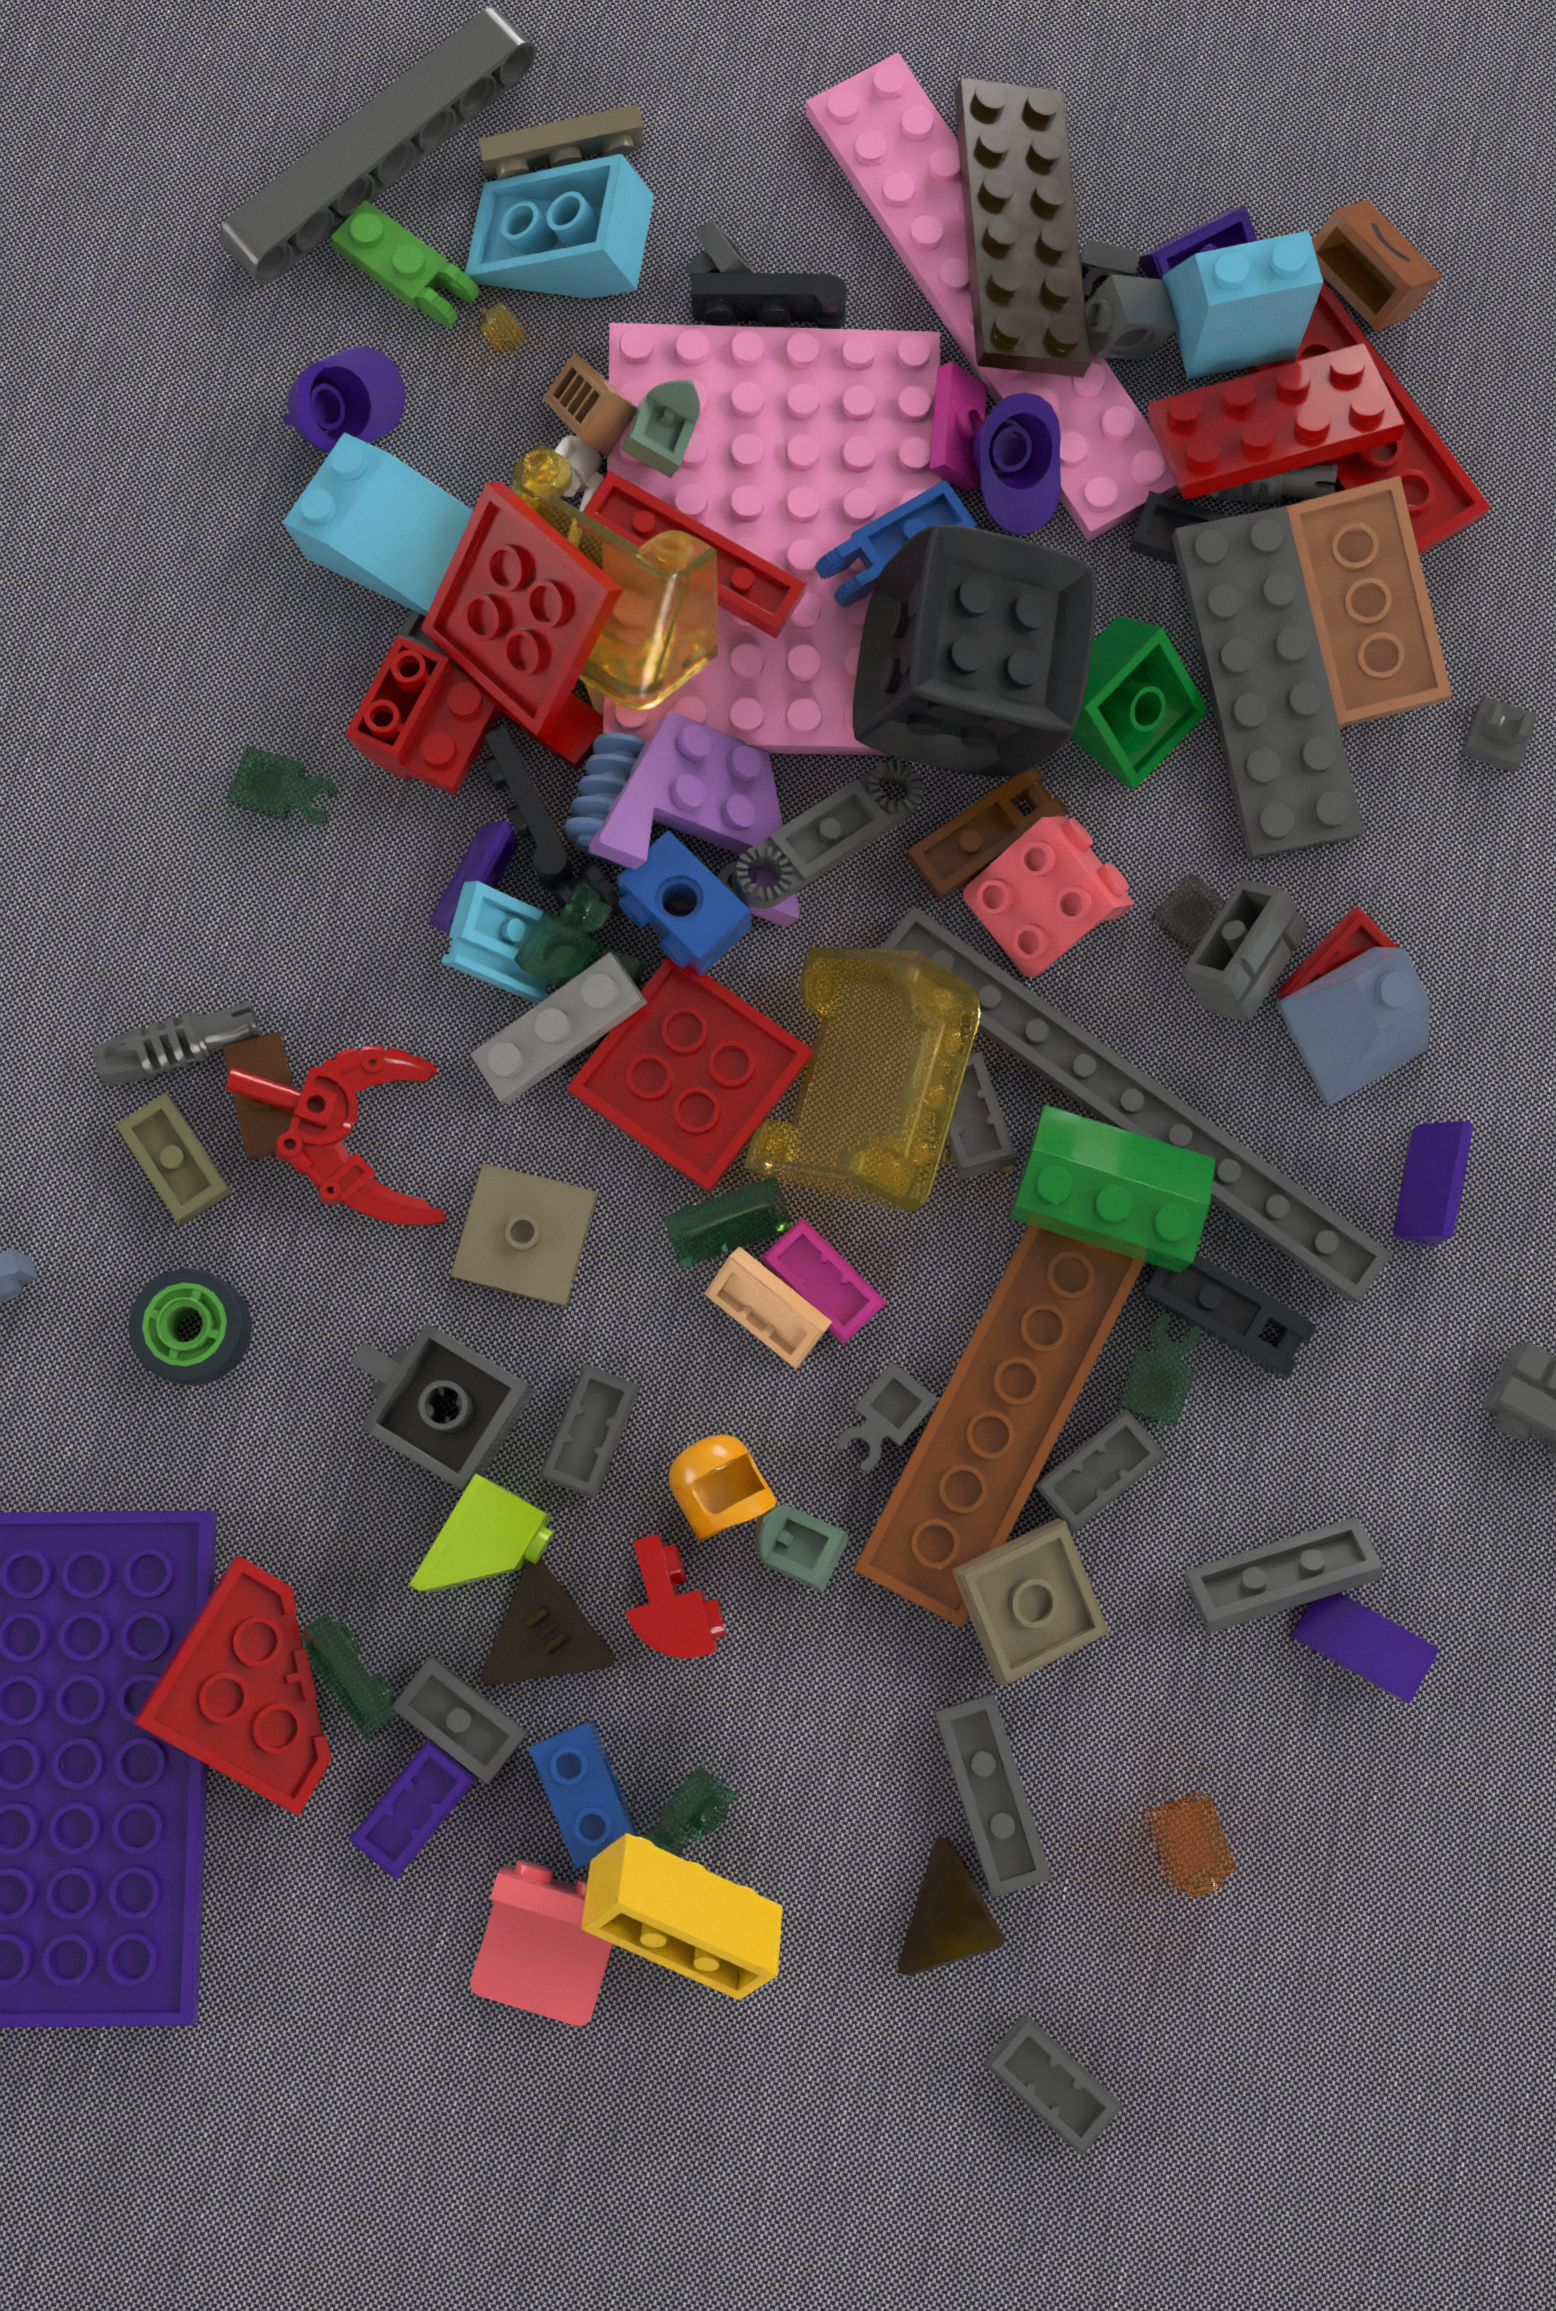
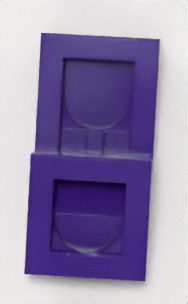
[1290,1593,1440,1704]

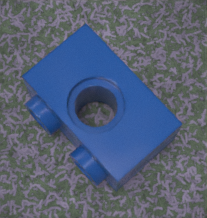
[617,830,752,976]
[529,1719,639,1869]

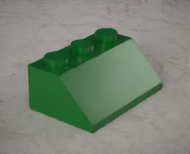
[1008,1105,1215,1273]

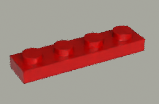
[580,471,807,639]

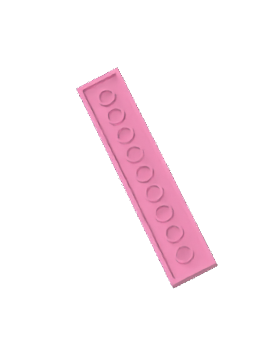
[806,53,1179,542]

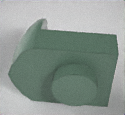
[621,380,700,478]
[755,1504,850,1593]

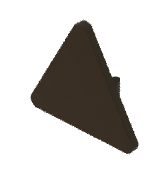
[481,1558,615,1685]
[898,1838,1004,1976]

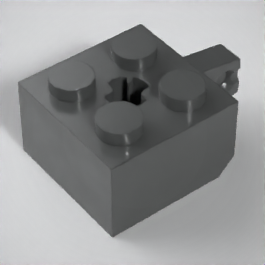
[351,1323,536,1491]

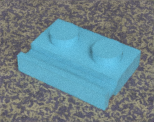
[441,881,570,1003]

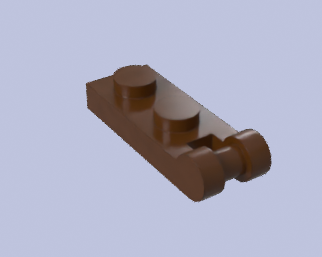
[906,767,1069,902]

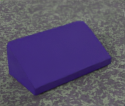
[1139,206,1258,279]
[430,821,518,934]
[1392,1121,1474,1247]

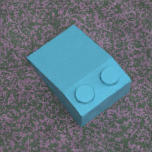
[465,153,654,299]
[282,432,473,616]

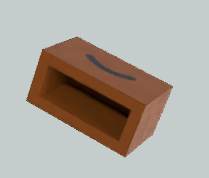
[1312,200,1442,331]

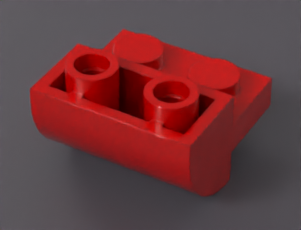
[345,635,503,796]
[625,1534,727,1658]

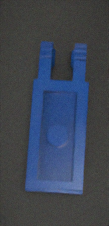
[814,480,978,608]

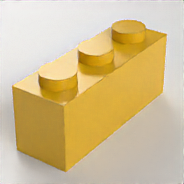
[581,1833,783,2000]

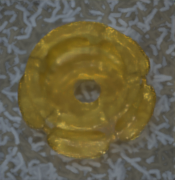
[478,300,528,354]

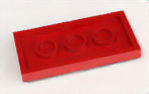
[1148,343,1405,500]

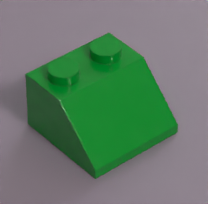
[1070,616,1209,789]

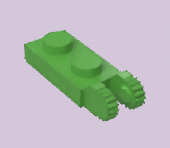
[330,199,480,328]

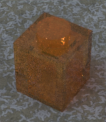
[1142,1791,1237,1897]

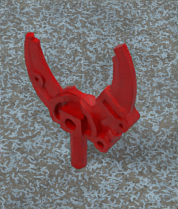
[225,1046,446,1226]

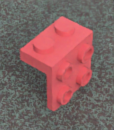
[963,816,1135,977]
[470,1860,613,2026]

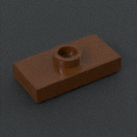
[222,1032,295,1161]

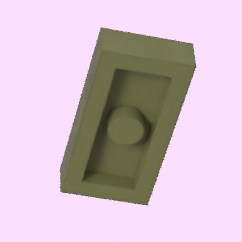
[115,1092,233,1225]

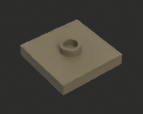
[450,1162,598,1308]
[951,1518,1109,1686]

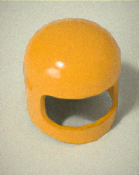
[668,1434,777,1542]

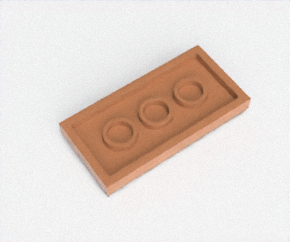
[1286,476,1452,728]

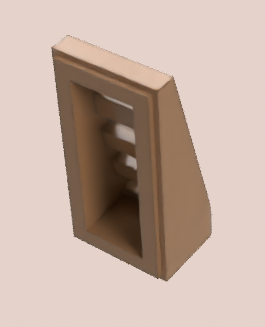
[542,352,637,456]

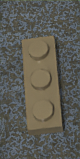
[478,104,643,180]

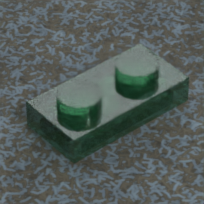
[663,1176,792,1269]
[300,1613,397,1741]

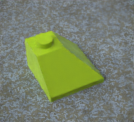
[409,1473,554,1592]

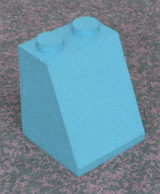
[1162,230,1323,379]

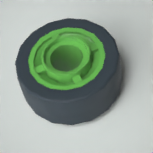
[128,1268,252,1386]

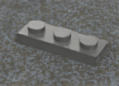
[1185,1516,1383,1634]
[933,1693,1052,1898]

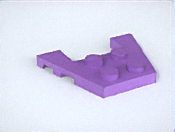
[588,710,800,927]

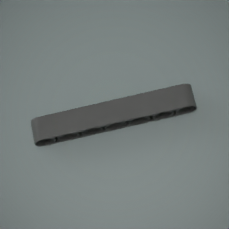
[219,7,536,284]

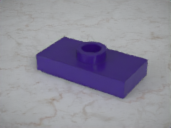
[348,1738,478,1880]

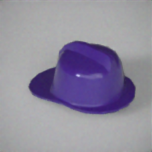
[282,346,406,454]
[972,392,1061,535]

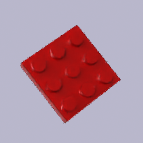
[420,481,623,736]
[567,956,814,1195]

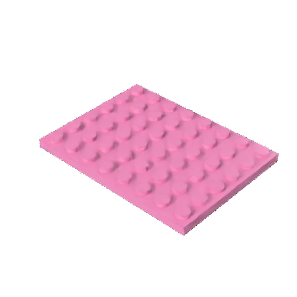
[603,323,942,756]

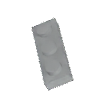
[470,952,648,1104]

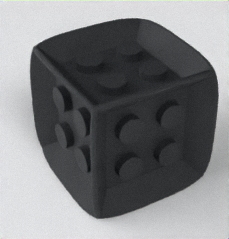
[852,525,1097,776]

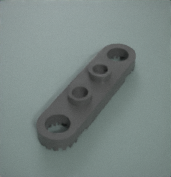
[732,761,923,909]

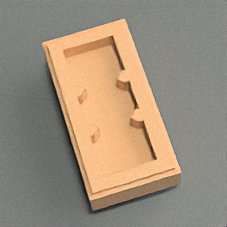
[704,1246,832,1369]

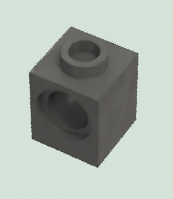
[1085,274,1179,361]

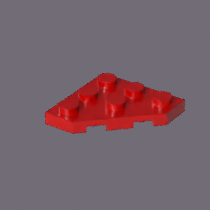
[132,1555,331,1816]

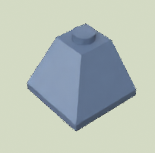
[1276,947,1430,1106]

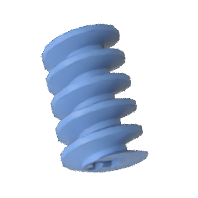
[563,733,647,866]

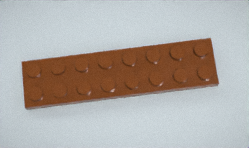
[853,1224,1145,1628]

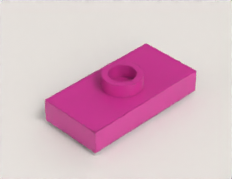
[929,361,988,492]
[760,1217,886,1346]

